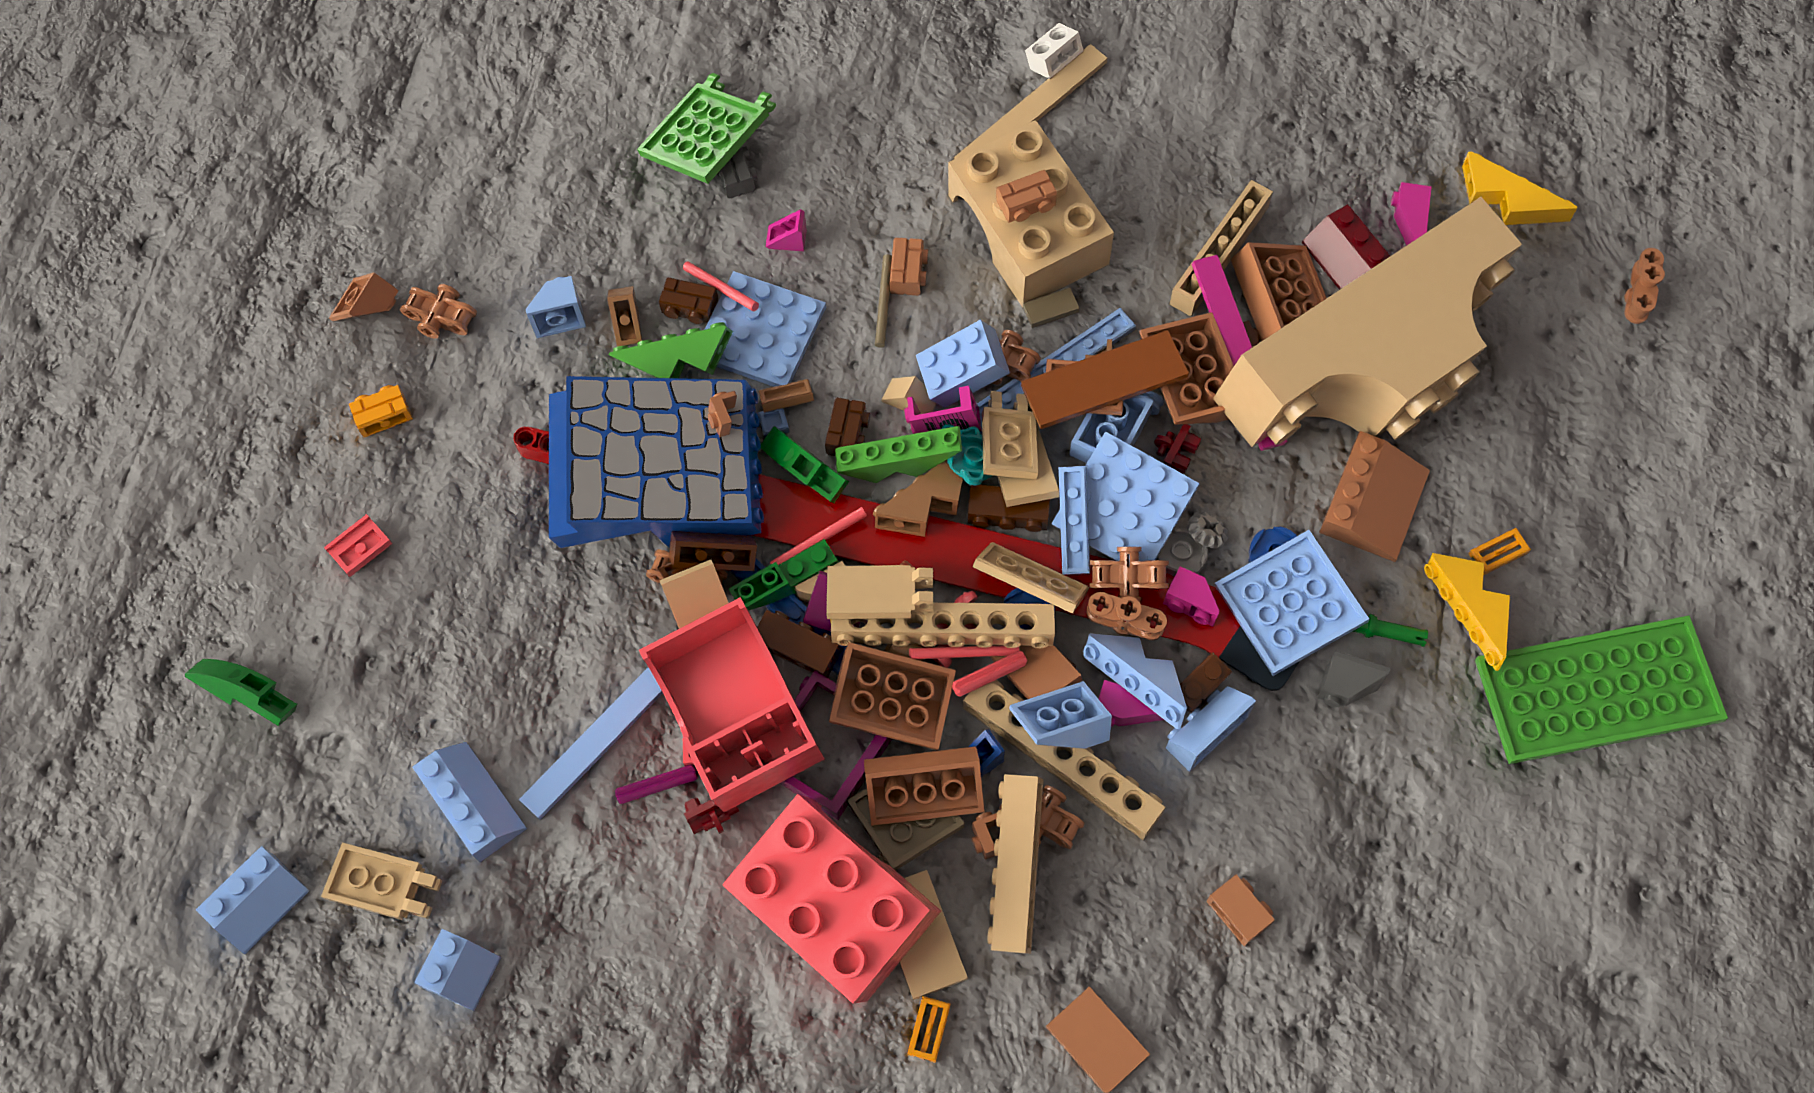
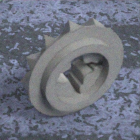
[1187,512,1228,548]

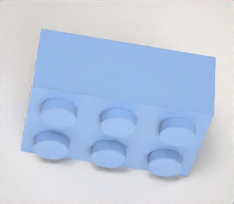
[916,320,1010,408]
[1069,395,1153,463]

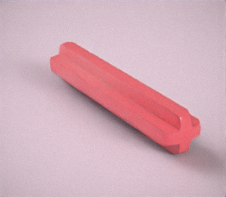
[952,651,1027,697]

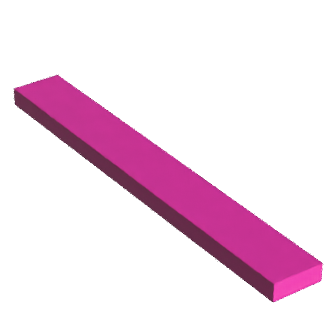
[1191,255,1288,451]

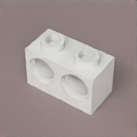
[1025,23,1083,79]

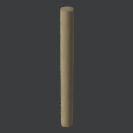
[875,254,892,348]

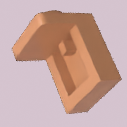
[708,391,737,437]
[971,812,997,860]

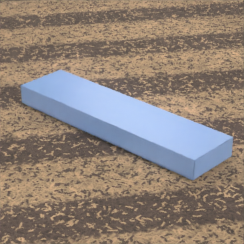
[1059,466,1090,575]

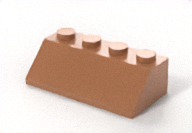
[864,746,984,826]

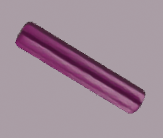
[615,764,697,804]

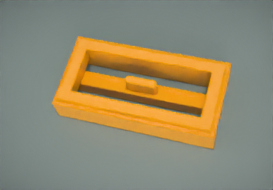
[1468,528,1531,575]
[907,996,951,1063]

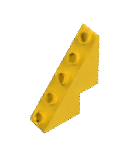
[1462,151,1577,225]
[1424,553,1510,671]

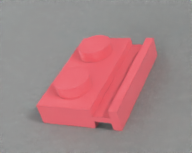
[324,514,392,577]

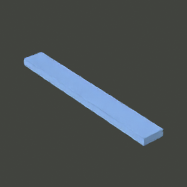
[977,308,1136,434]
[519,667,663,820]

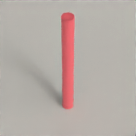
[683,261,759,312]
[770,507,867,565]
[909,645,1019,659]

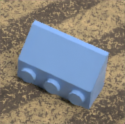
[1166,686,1256,772]
[196,846,309,954]

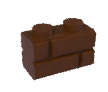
[659,277,718,324]
[825,397,870,456]
[1180,652,1232,714]

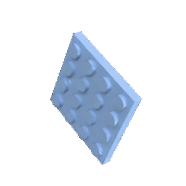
[704,271,826,387]
[1051,431,1200,566]
[1215,530,1369,676]

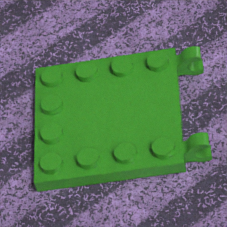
[637,73,776,184]

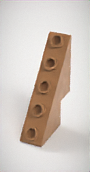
[873,460,964,537]

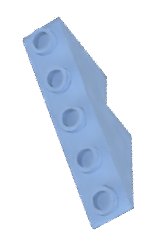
[1083,633,1187,730]

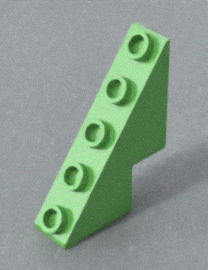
[608,322,733,378]
[835,426,962,483]

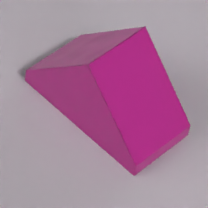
[765,209,807,252]

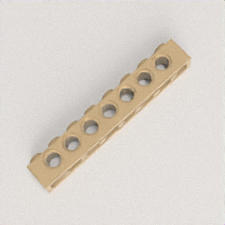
[831,602,1055,648]
[963,680,1166,840]

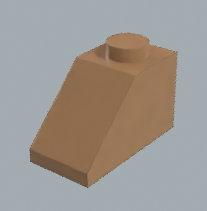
[607,286,642,347]

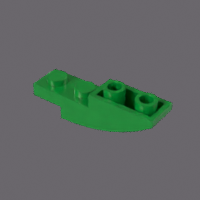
[761,426,849,503]
[729,539,838,611]
[185,659,297,726]

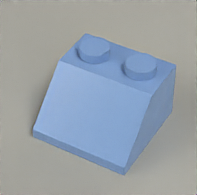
[525,276,586,338]
[414,929,501,1011]

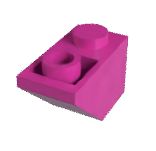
[1163,566,1220,627]

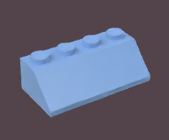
[412,742,527,862]

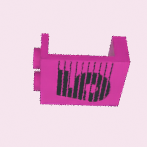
[904,386,982,434]

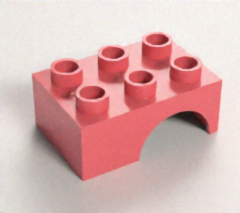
[639,597,825,812]
[722,794,941,1004]

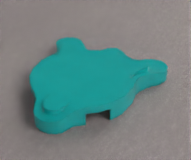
[942,424,993,486]

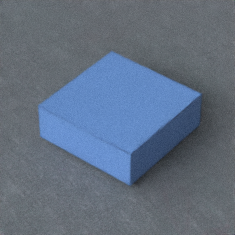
[757,408,790,438]

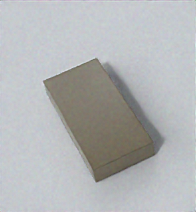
[1023,288,1080,328]

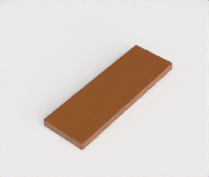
[1021,330,1189,429]

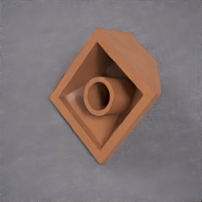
[329,272,399,321]

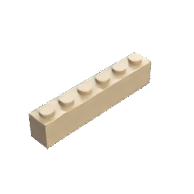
[1169,180,1273,316]
[988,774,1044,954]

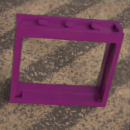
[780,671,892,820]

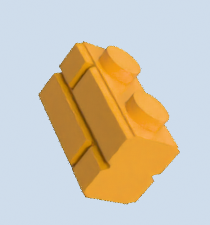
[349,385,413,438]

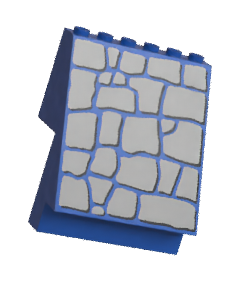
[549,376,764,548]

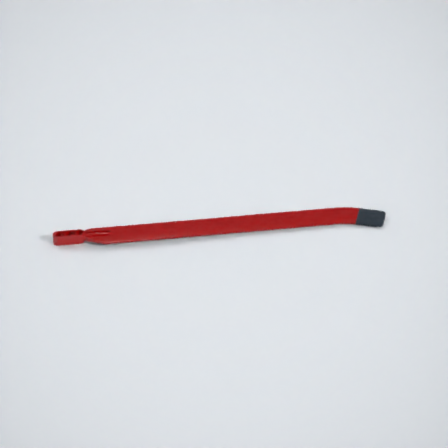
[513,426,1300,691]

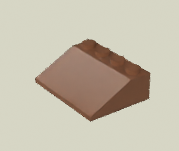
[1231,242,1327,342]
[1139,312,1234,425]
[1319,431,1430,562]
[829,642,956,750]

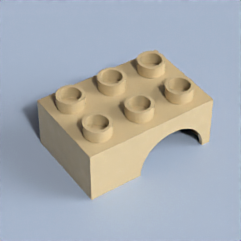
[948,120,1114,307]

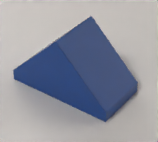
[969,729,1005,777]

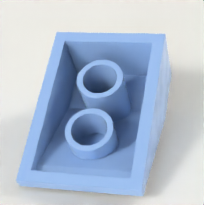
[1010,681,1112,749]

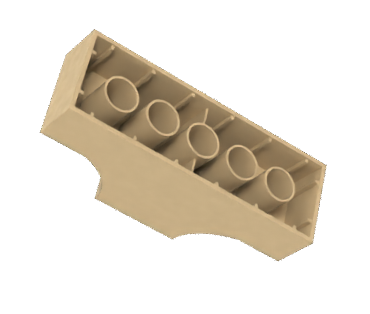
[1213,197,1522,447]

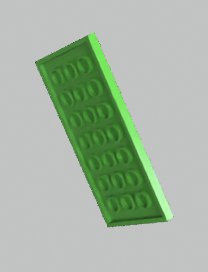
[1475,615,1728,764]

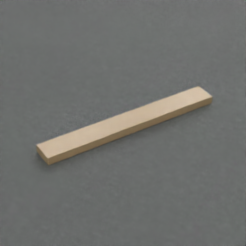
[954,44,1108,159]

